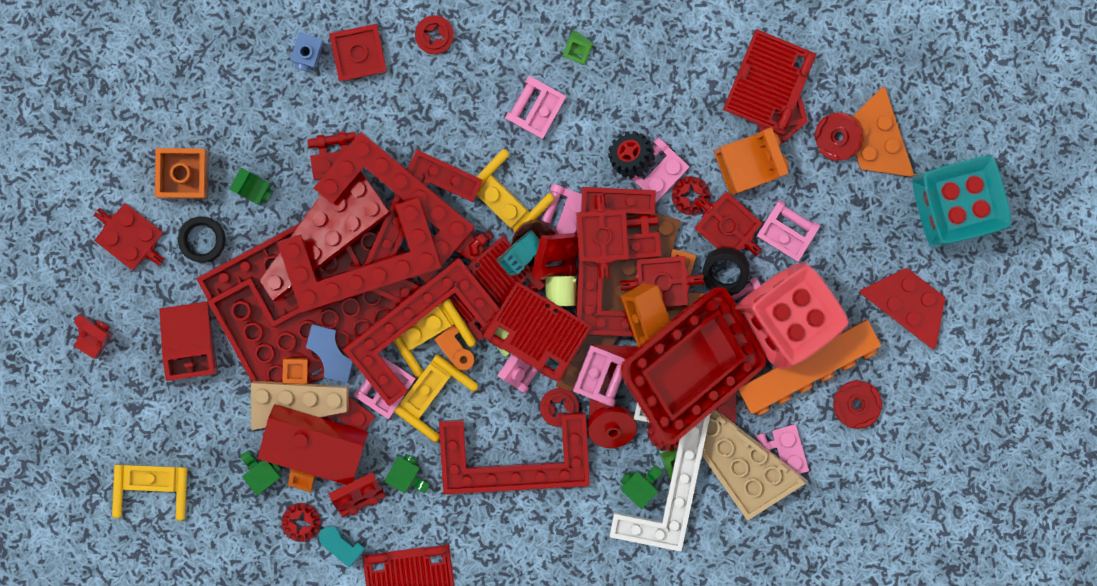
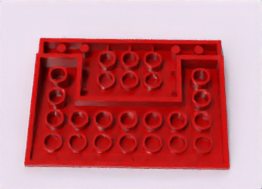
[196,220,422,384]

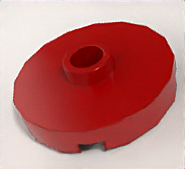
[814,112,864,161]
[833,380,882,429]
[588,406,637,448]

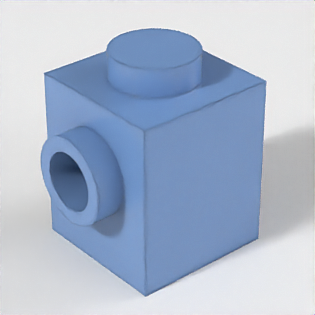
[290,32,325,72]

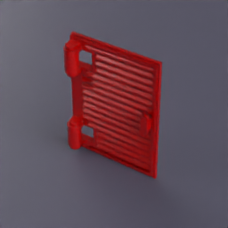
[723,29,817,135]
[447,235,545,341]
[482,281,593,382]
[362,544,454,586]

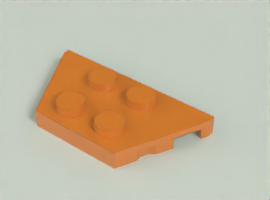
[853,87,914,177]

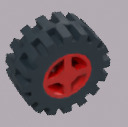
[608,131,655,179]

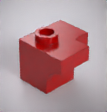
[73,314,113,359]

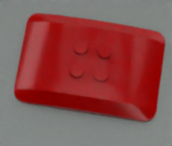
[620,287,766,444]

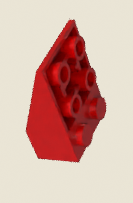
[159,301,219,381]

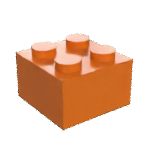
[155,148,209,199]

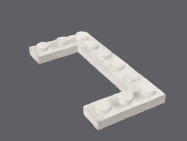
[609,403,711,552]

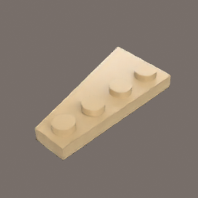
[251,381,349,430]

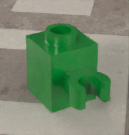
[240,450,283,496]
[384,454,431,494]
[620,465,663,510]

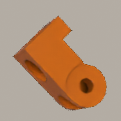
[434,324,474,370]

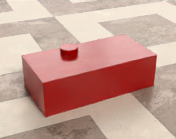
[257,404,368,485]

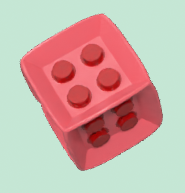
[735,263,849,369]

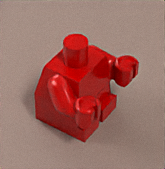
[456,227,494,261]

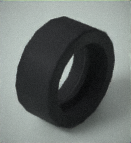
[177,216,226,263]
[702,247,750,296]

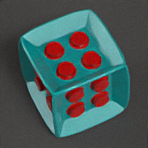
[912,155,1011,249]

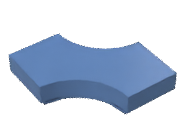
[306,323,353,383]

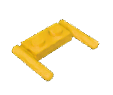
[476,149,555,233]
[393,298,476,378]
[394,354,479,443]
[112,465,187,521]

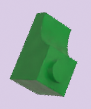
[229,168,273,206]

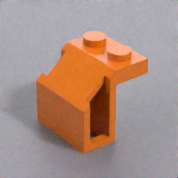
[713,127,789,196]

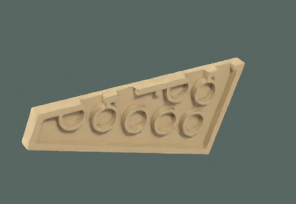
[702,409,808,521]

